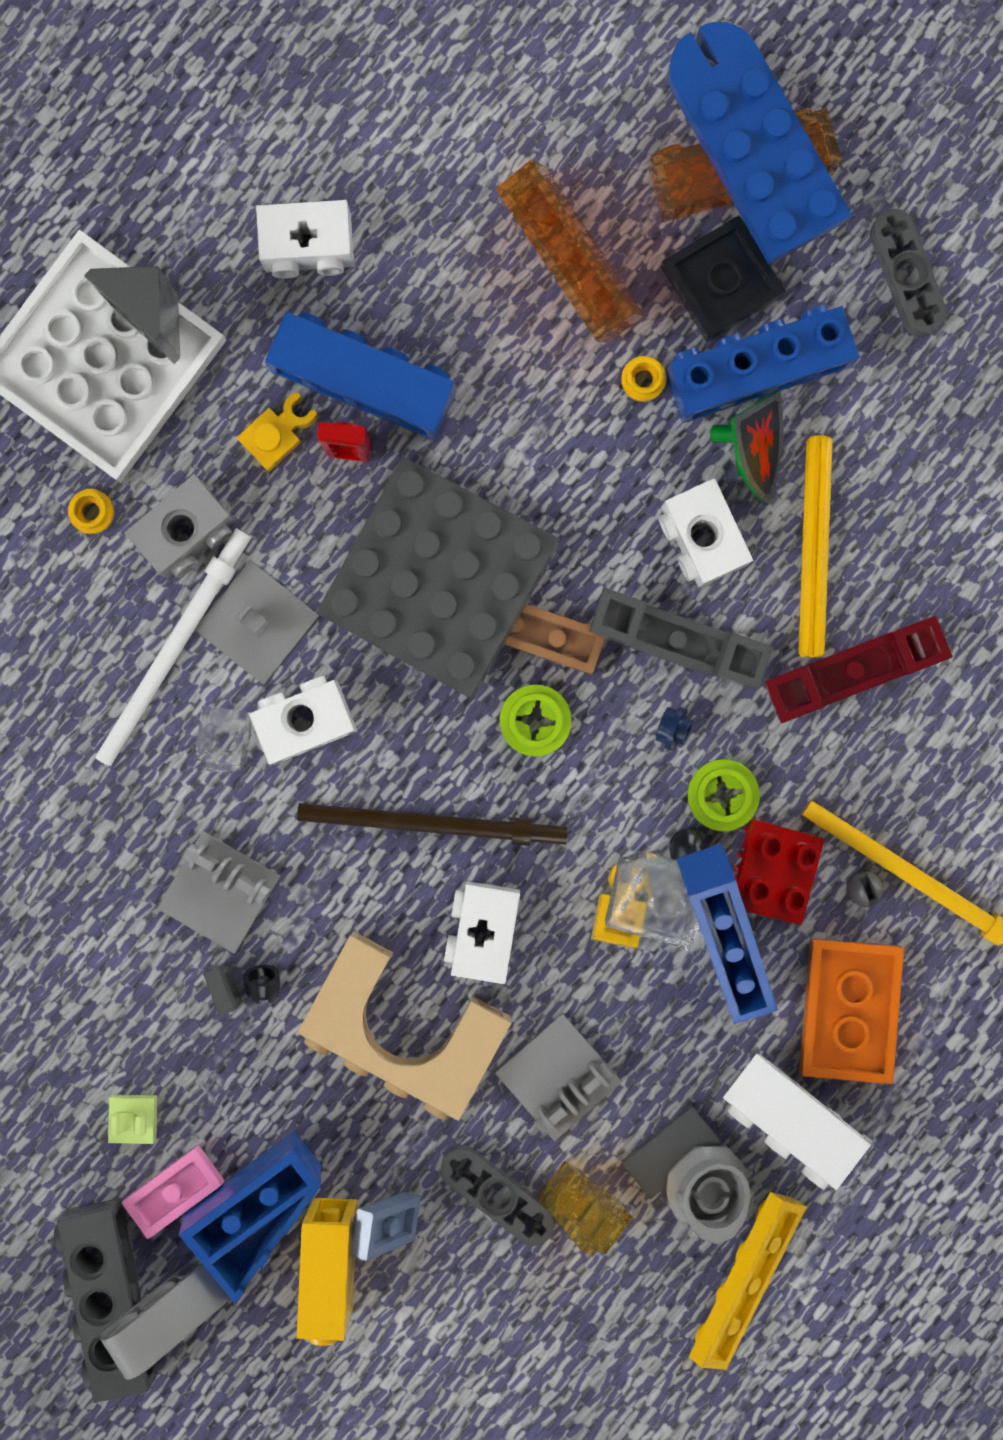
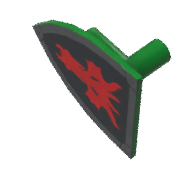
[710,390,784,505]

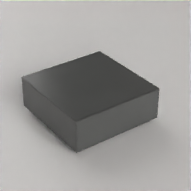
[203,962,242,1017]

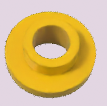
[621,356,666,402]
[68,489,114,534]

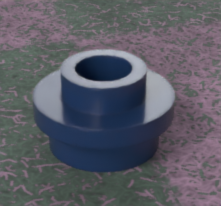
[656,706,693,751]

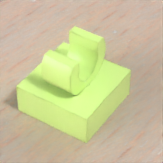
[108,1095,157,1144]

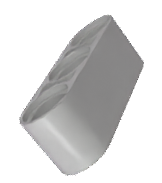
[100,1257,231,1380]

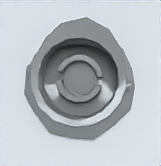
[666,1145,753,1245]

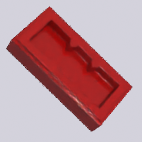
[317,422,373,463]

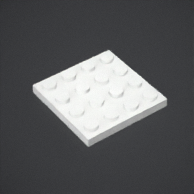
[0,230,227,483]

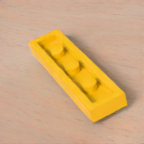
[689,1192,807,1370]

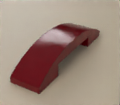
[764,615,953,724]

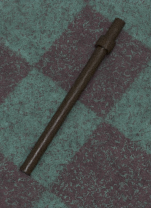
[297,803,568,846]

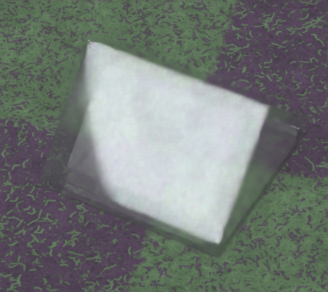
[605,851,701,951]

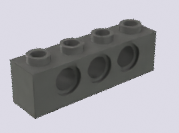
[54,1198,157,1403]

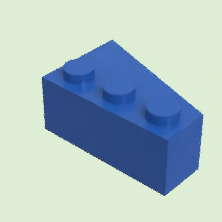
[179,1131,322,1304]

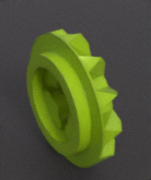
[500,685,572,757]
[688,759,760,831]

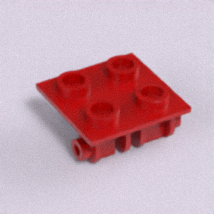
[733,819,825,925]

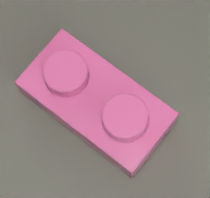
[121,1144,225,1239]

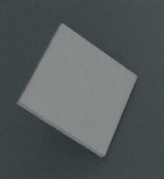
[195,560,319,685]

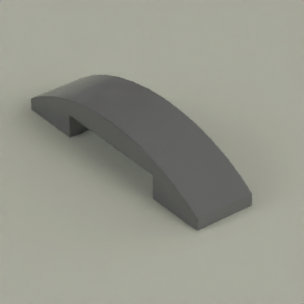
[589,588,773,690]

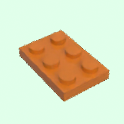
[799,938,904,1084]

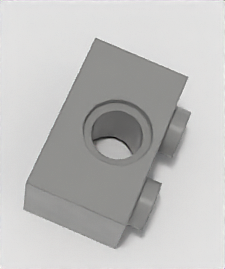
[124,474,236,579]

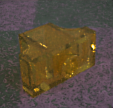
[538,1160,633,1256]

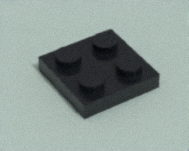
[660,215,786,342]

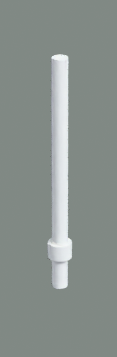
[95,528,251,766]

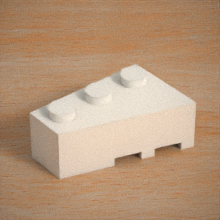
[723,1054,873,1191]

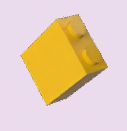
[296,1198,358,1346]

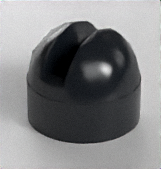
[669,829,706,862]
[243,965,281,1004]

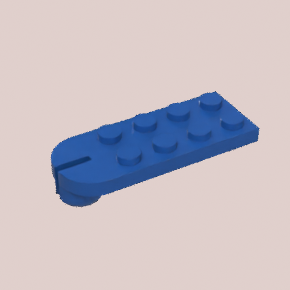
[668,22,852,265]

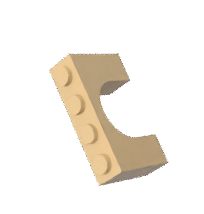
[297,931,512,1121]

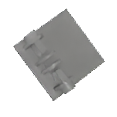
[157,831,280,954]
[495,1013,622,1141]

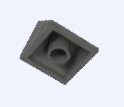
[84,266,180,364]

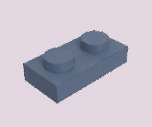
[351,1192,421,1261]

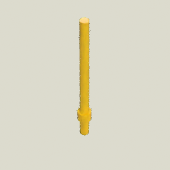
[801,800,1003,946]

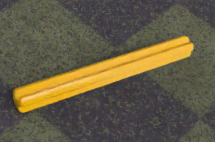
[798,435,833,658]

